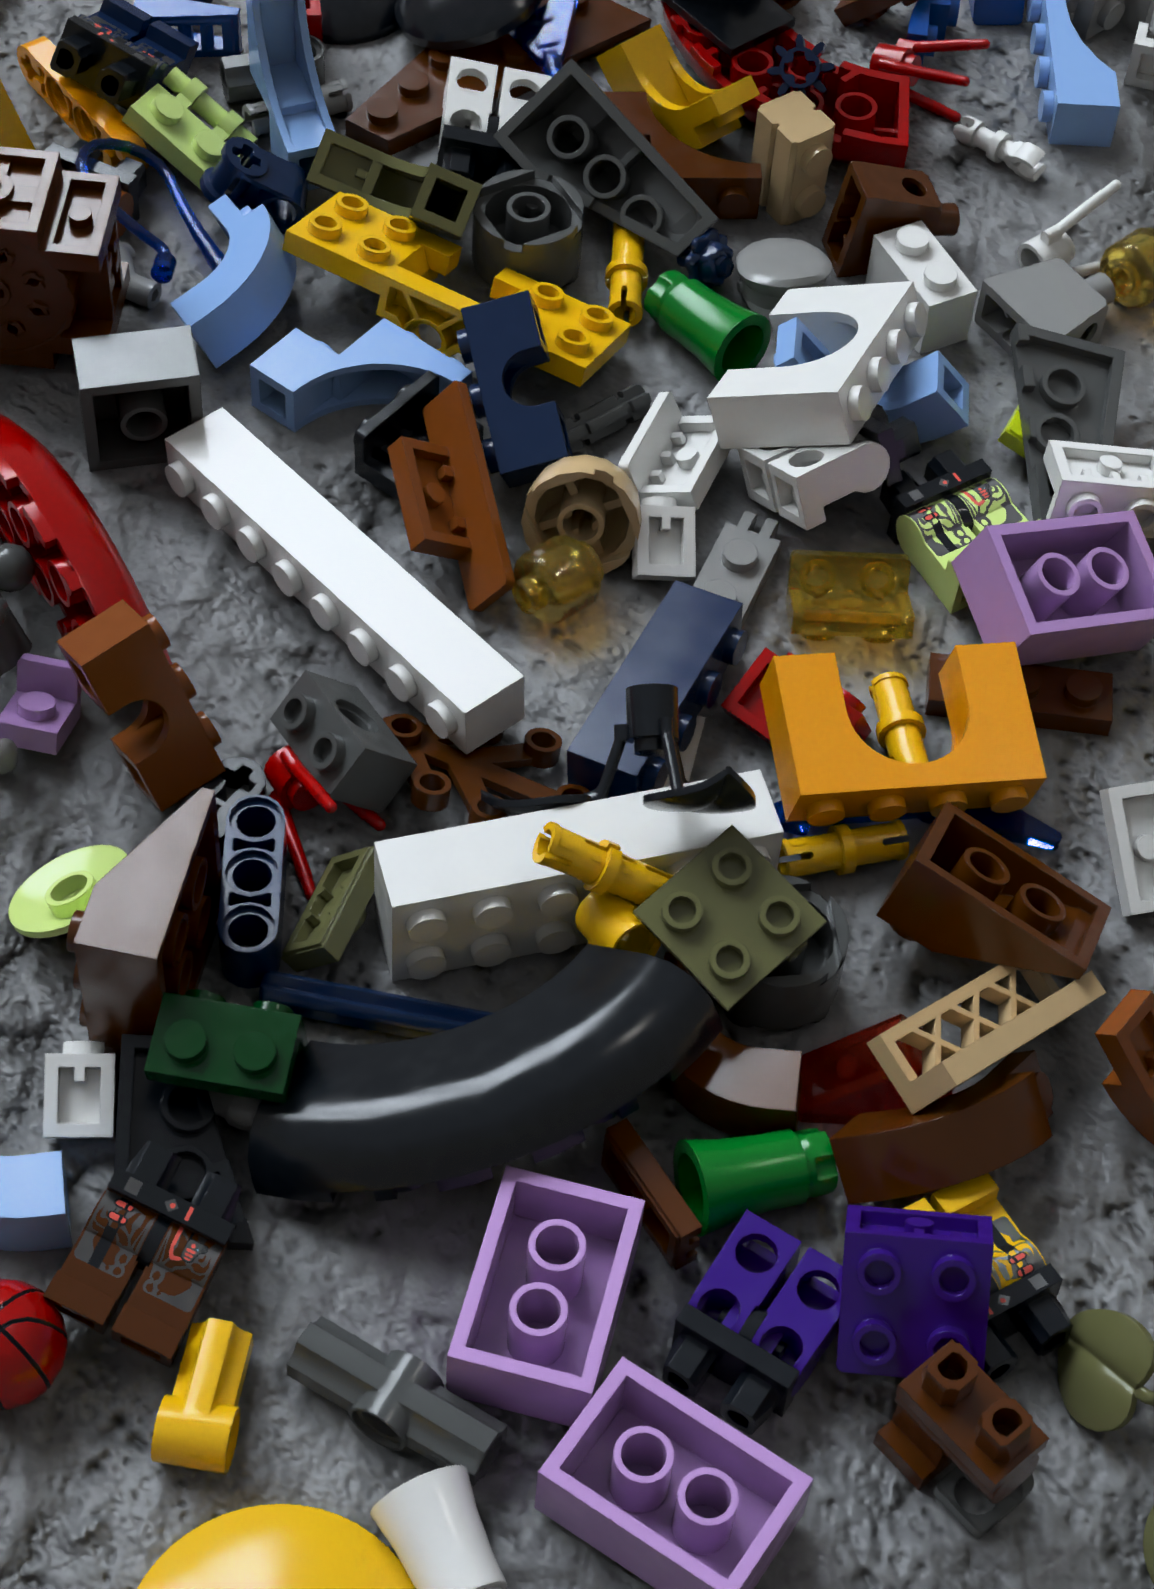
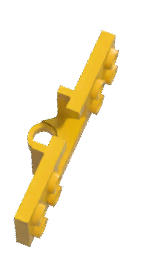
[282,192,632,387]

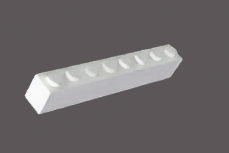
[165,407,525,755]

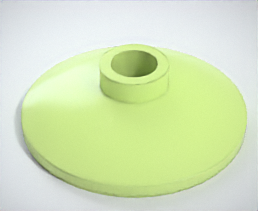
[8,845,127,938]

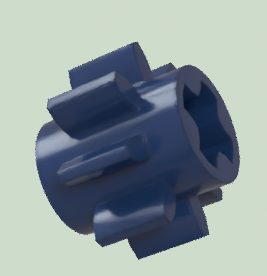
[767,34,836,97]

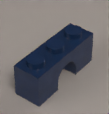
[456,290,573,488]

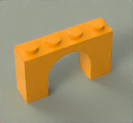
[760,642,1047,826]

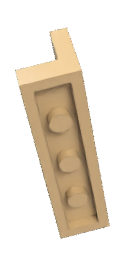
[866,965,1106,1115]

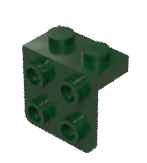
[144,989,308,1103]

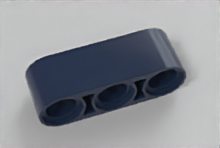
[217,794,287,989]

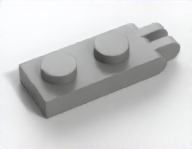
[693,510,782,629]

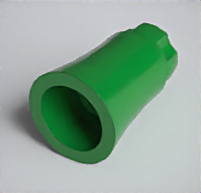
[644,270,771,381]
[673,1128,838,1237]

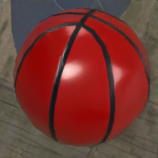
[0,1279,68,1411]

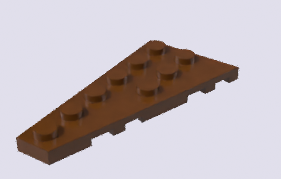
[345,0,651,155]

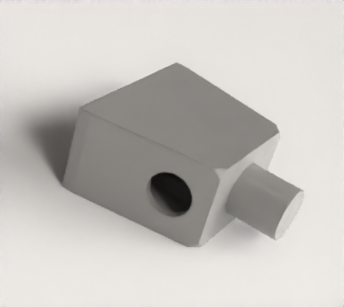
[974,258,1116,358]

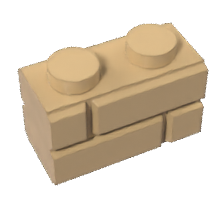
[751,91,835,226]

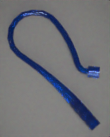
[75,138,225,284]

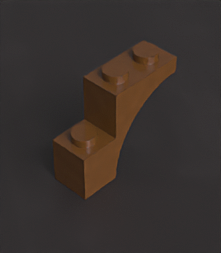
[604,92,763,219]

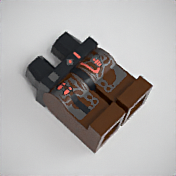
[43,1141,241,1368]

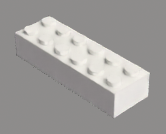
[374,769,784,982]

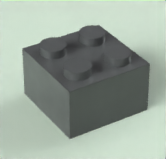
[72,325,203,472]

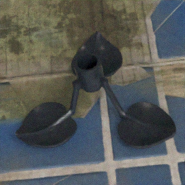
[481,683,756,816]

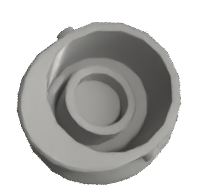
[735,238,833,325]

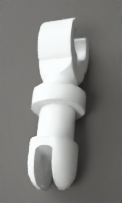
[953,115,1047,182]

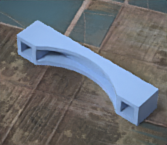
[1026,0,1121,147]

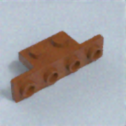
[387,381,515,612]

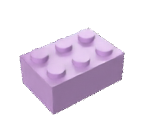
[951,510,1154,666]
[446,1165,645,1427]
[534,1356,813,1589]

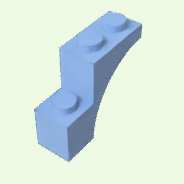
[246,0,336,191]
[250,318,472,433]

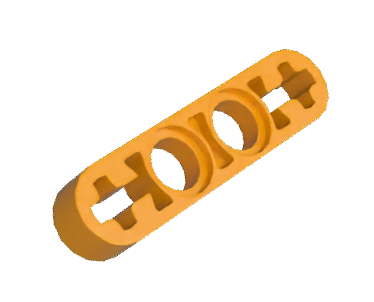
[17,36,149,169]

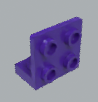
[836,1204,994,1378]

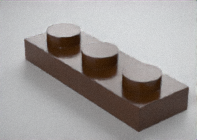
[925,652,1113,736]

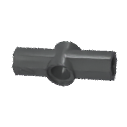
[287,1316,508,1486]

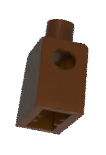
[821,161,960,277]

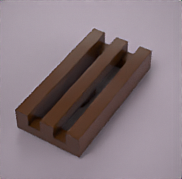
[601,1118,702,1270]

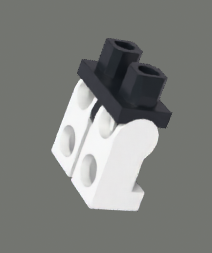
[436,56,552,181]
[738,404,921,531]

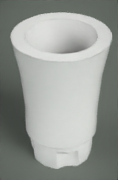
[370,1465,507,1589]

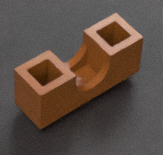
[56,599,225,812]

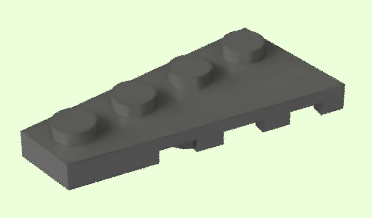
[1010,322,1126,521]

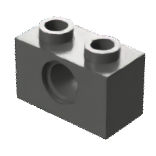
[270,670,418,813]

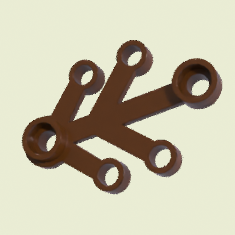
[382,714,590,824]

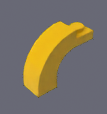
[596,24,760,150]

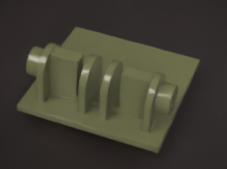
[633,825,827,1012]

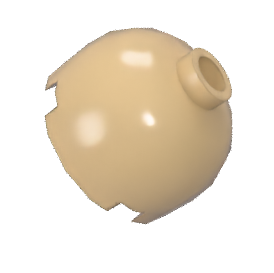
[521,455,642,578]

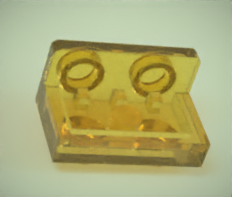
[785,550,915,644]

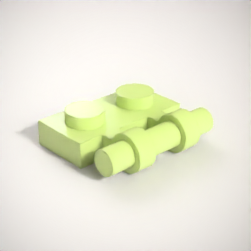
[122,67,258,190]

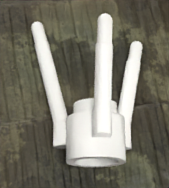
[1017,180,1150,277]

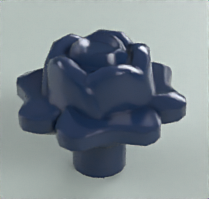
[677,227,734,289]

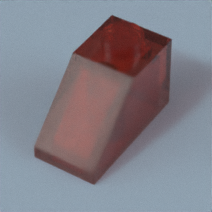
[799,1014,952,1125]

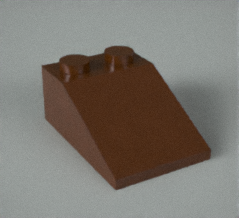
[876,801,1112,979]

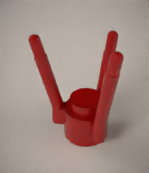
[869,38,990,122]
[264,745,386,901]

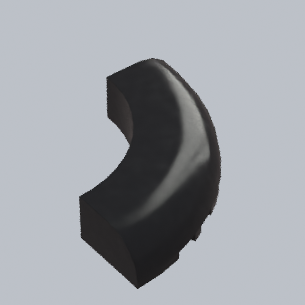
[248,944,723,1203]

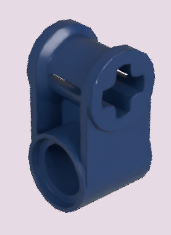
[200,137,309,234]

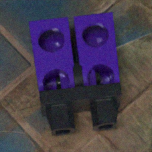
[662,1209,843,1435]

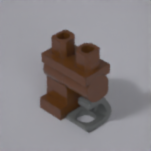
[873,1339,1049,1539]

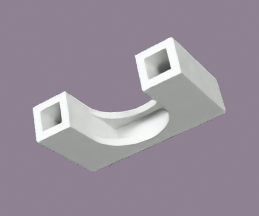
[707,281,927,449]

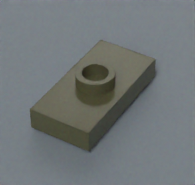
[281,846,374,972]

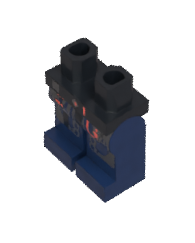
[50,0,199,111]

